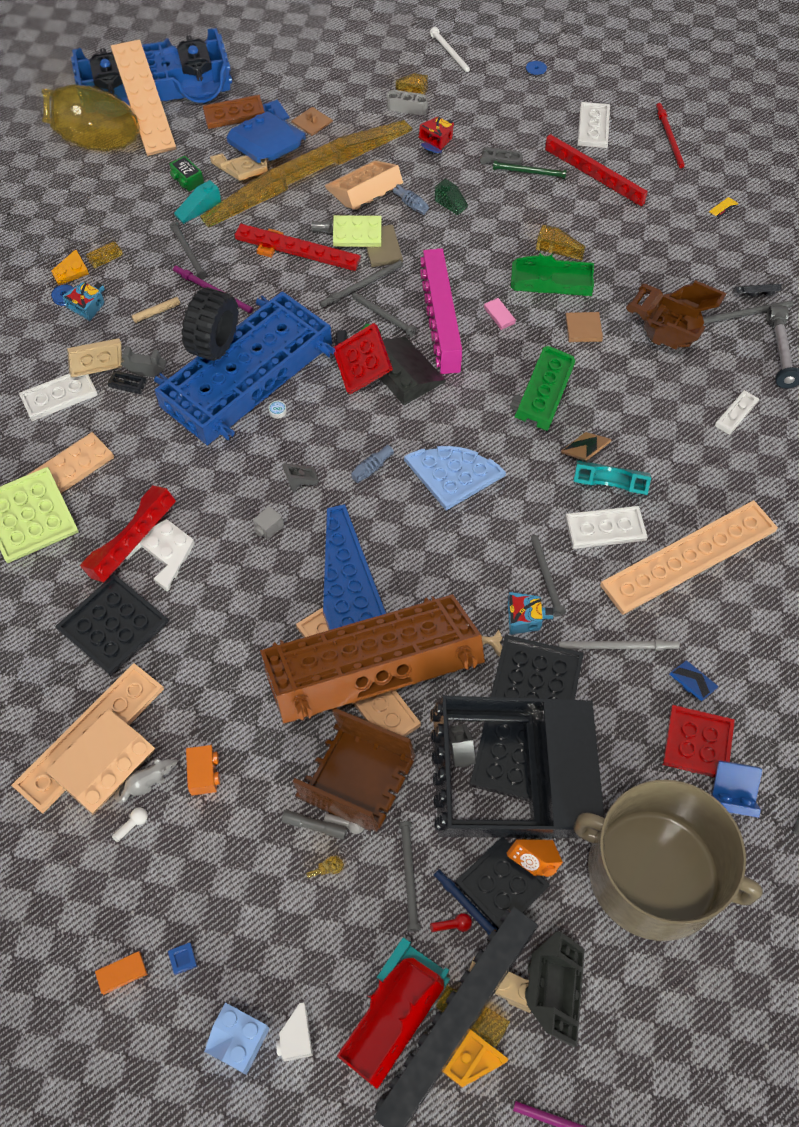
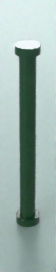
[493,160,567,179]

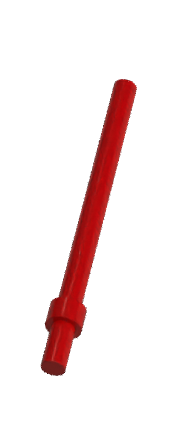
[656,103,685,168]

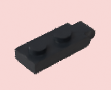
[733,284,782,296]

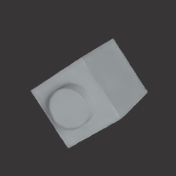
[253,506,284,540]

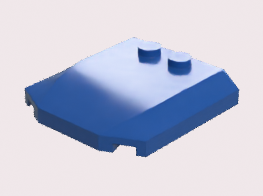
[226,111,306,163]

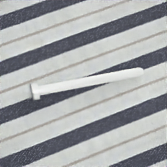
[430,27,470,72]

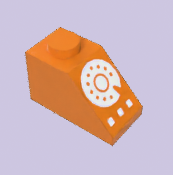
[507,840,563,877]

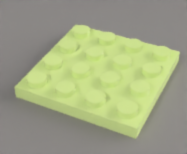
[0,467,79,564]

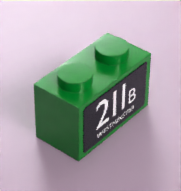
[169,156,204,192]

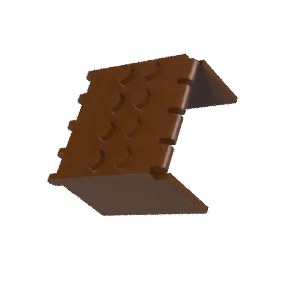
[292,708,415,832]

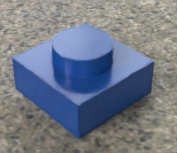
[168,943,198,975]

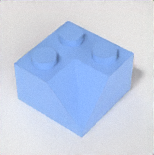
[204,1003,270,1075]

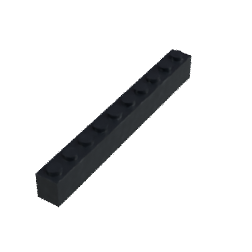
[373,907,539,1127]

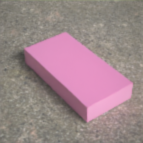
[484,298,516,330]

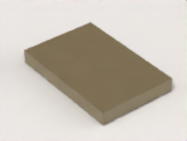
[366,225,403,267]

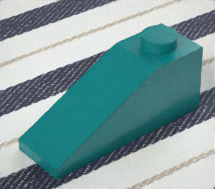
[174,180,222,224]

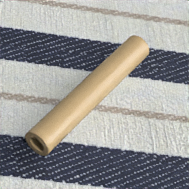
[131,297,181,323]

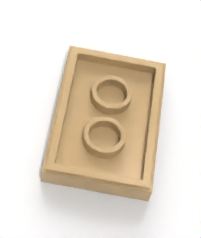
[67,338,122,377]

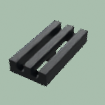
[107,370,147,395]

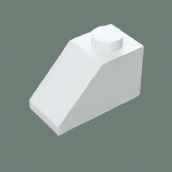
[276,1003,313,1061]

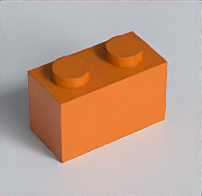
[186,745,220,796]

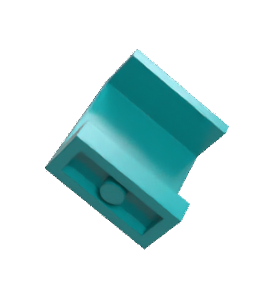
[377,937,450,1012]

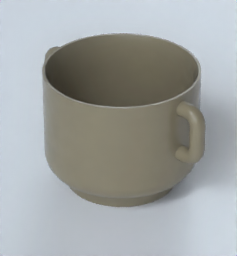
[574,780,763,941]

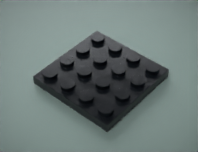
[55,574,169,677]

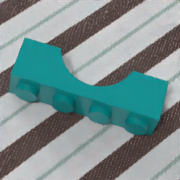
[574,460,651,495]

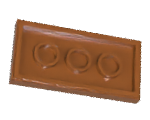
[203,95,265,129]

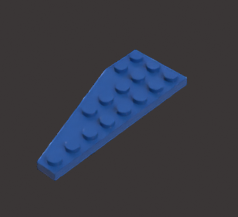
[323,504,386,630]

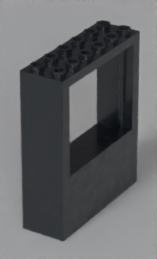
[430,695,605,838]

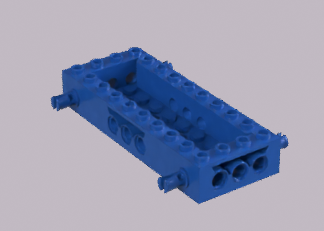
[154,291,335,446]

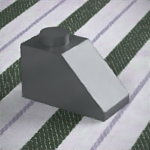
[449,724,476,767]

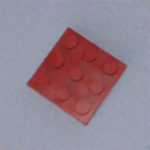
[334,323,393,394]
[662,705,735,778]

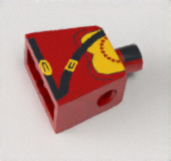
[419,117,454,150]

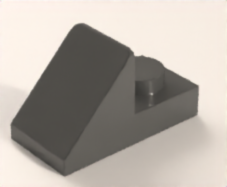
[282,463,319,492]

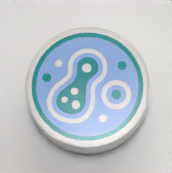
[269,401,287,419]

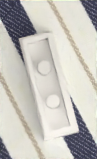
[715,390,759,435]

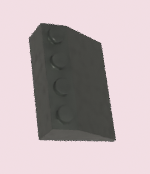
[380,337,446,405]

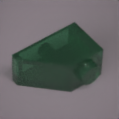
[435,178,468,215]

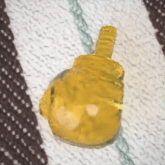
[306,856,344,878]

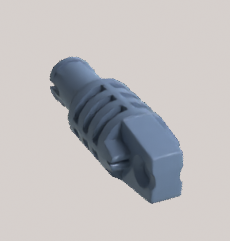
[393,184,429,215]
[351,445,394,483]

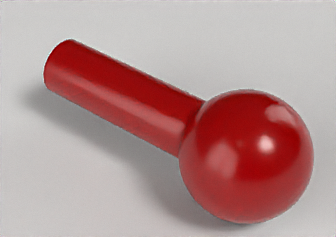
[430,913,472,932]

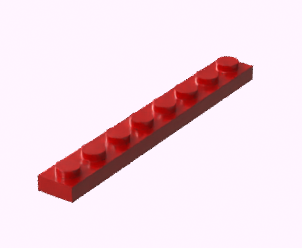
[545,134,648,206]
[235,223,361,271]

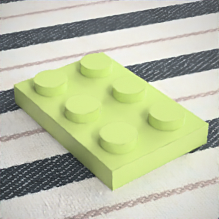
[333,215,381,247]

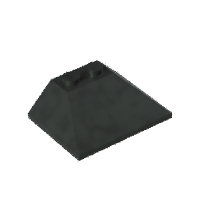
[525,932,585,1047]

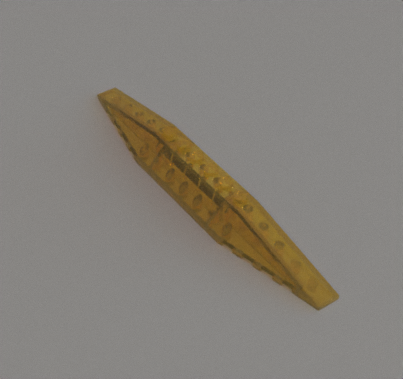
[200,120,412,228]

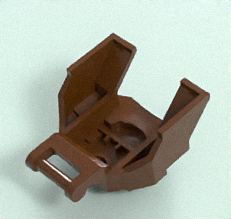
[626,280,727,350]

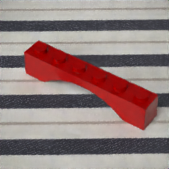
[79,485,176,583]

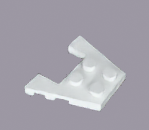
[125,519,195,592]

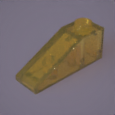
[536,224,585,260]
[435,985,510,1047]

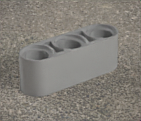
[387,90,428,115]

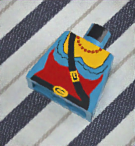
[62,282,105,321]
[508,592,553,635]

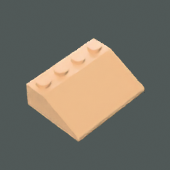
[325,160,403,210]
[46,709,155,815]

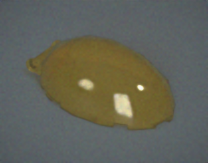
[42,84,140,151]

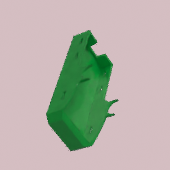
[510,253,594,296]
[514,346,576,431]

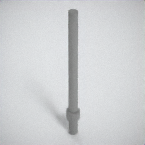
[558,639,680,651]

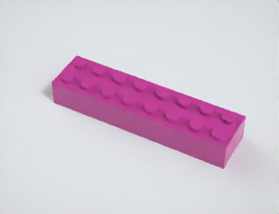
[420,248,462,374]

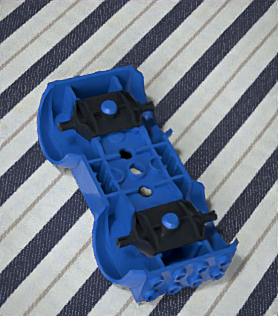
[71,28,232,117]

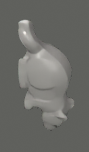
[115,759,178,804]

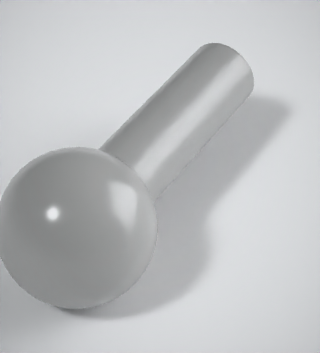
[324,813,364,834]

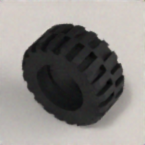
[181,287,239,361]

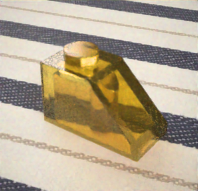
[396,73,428,95]

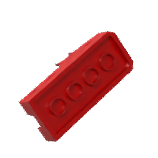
[337,958,444,1089]

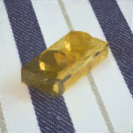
[86,241,123,269]

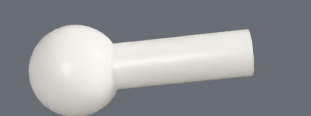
[112,807,148,842]

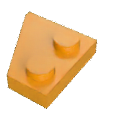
[51,250,89,286]
[443,1030,508,1088]

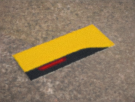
[709,197,739,218]

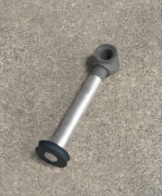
[766,306,799,389]

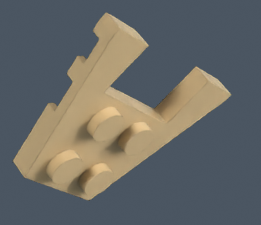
[210,153,268,180]

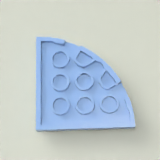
[404,446,506,511]

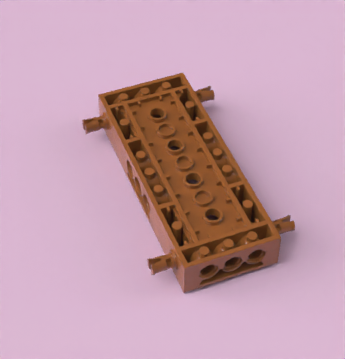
[260,594,485,724]

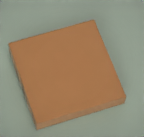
[565,312,603,342]

